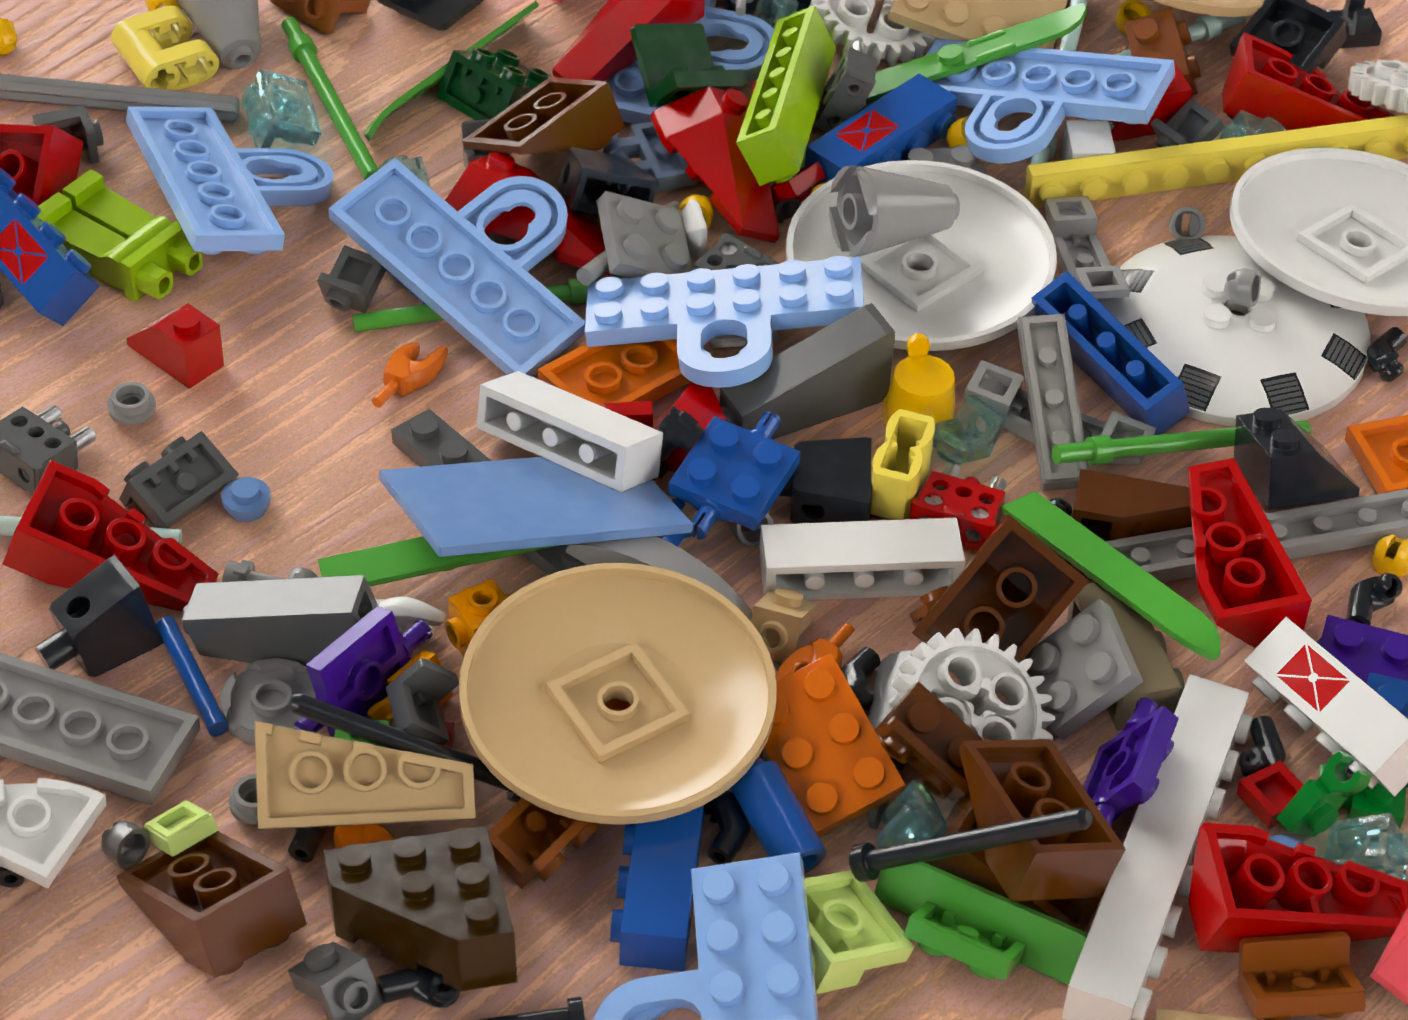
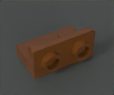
[874,681,983,802]

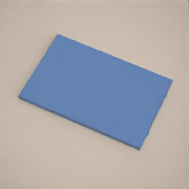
[379,457,693,557]

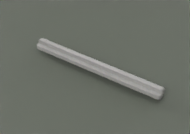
[0,74,240,122]

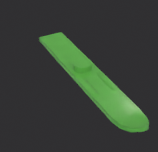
[365,1,540,141]
[865,3,1087,104]
[1001,491,1221,661]
[318,536,559,587]

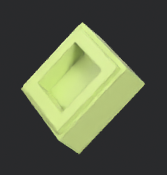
[143,800,219,857]

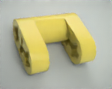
[111,6,219,91]

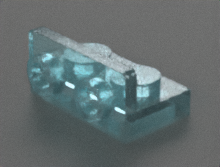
[242,69,322,148]

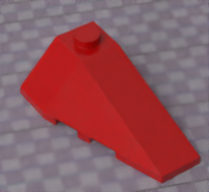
[552,0,704,81]
[1222,32,1395,131]
[650,86,779,243]
[0,124,84,206]
[445,152,611,275]
[1188,458,1312,649]
[3,460,219,611]
[1188,822,1408,953]

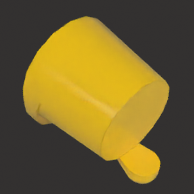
[882,333,955,445]

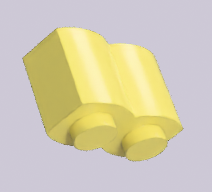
[870,409,935,520]

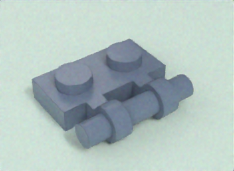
[603,122,698,193]

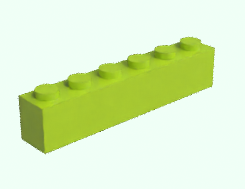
[736,5,836,186]

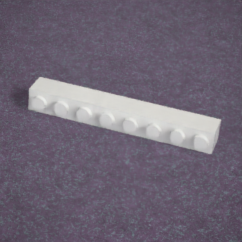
[1062,674,1253,1020]

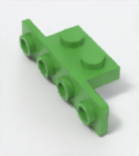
[874,862,1088,984]

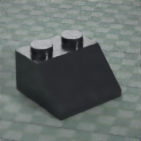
[1234,408,1360,509]

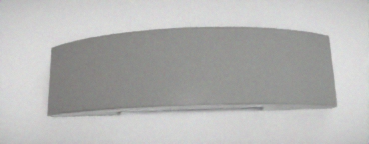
[1044,196,1130,299]
[964,360,1156,465]
[565,536,753,621]

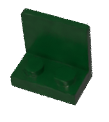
[630,23,747,107]
[436,47,552,120]

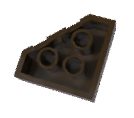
[324,825,517,991]

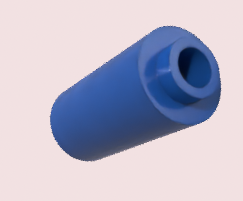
[731,758,827,874]

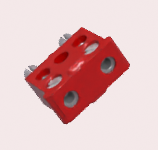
[909,463,1007,552]

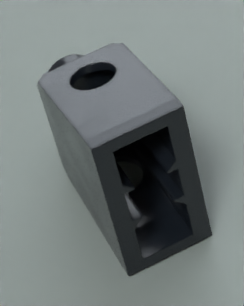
[558,147,659,215]
[779,437,871,524]
[34,555,163,677]

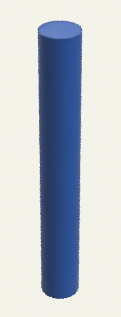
[156,616,228,736]

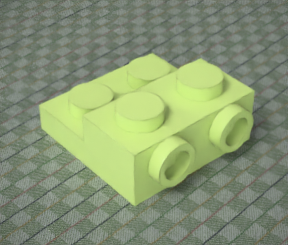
[805,870,915,994]

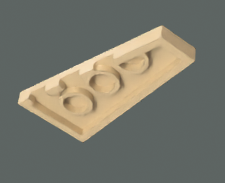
[887,0,1068,49]
[254,721,475,830]

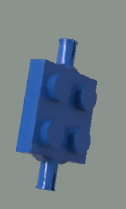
[669,411,800,540]

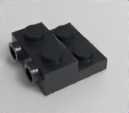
[1229,0,1347,74]

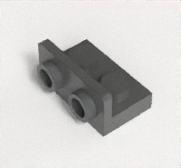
[119,431,239,528]

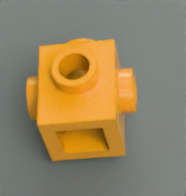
[445,578,511,656]

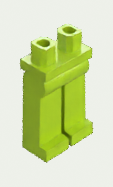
[38,169,203,302]

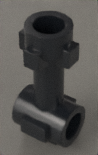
[652,406,704,481]

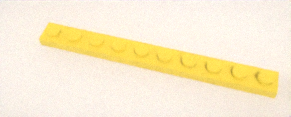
[1023,115,1408,208]

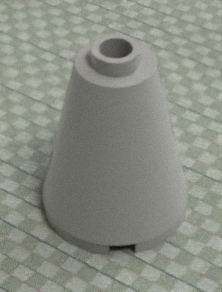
[177,0,261,69]
[829,165,960,257]

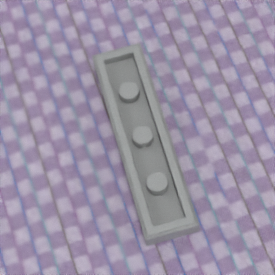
[1017,314,1089,491]

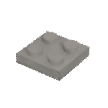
[596,191,693,278]
[1023,599,1143,739]

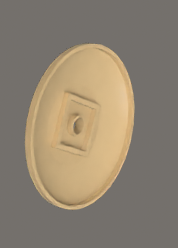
[459,563,777,825]

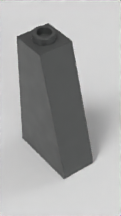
[720,303,895,440]
[182,575,378,666]

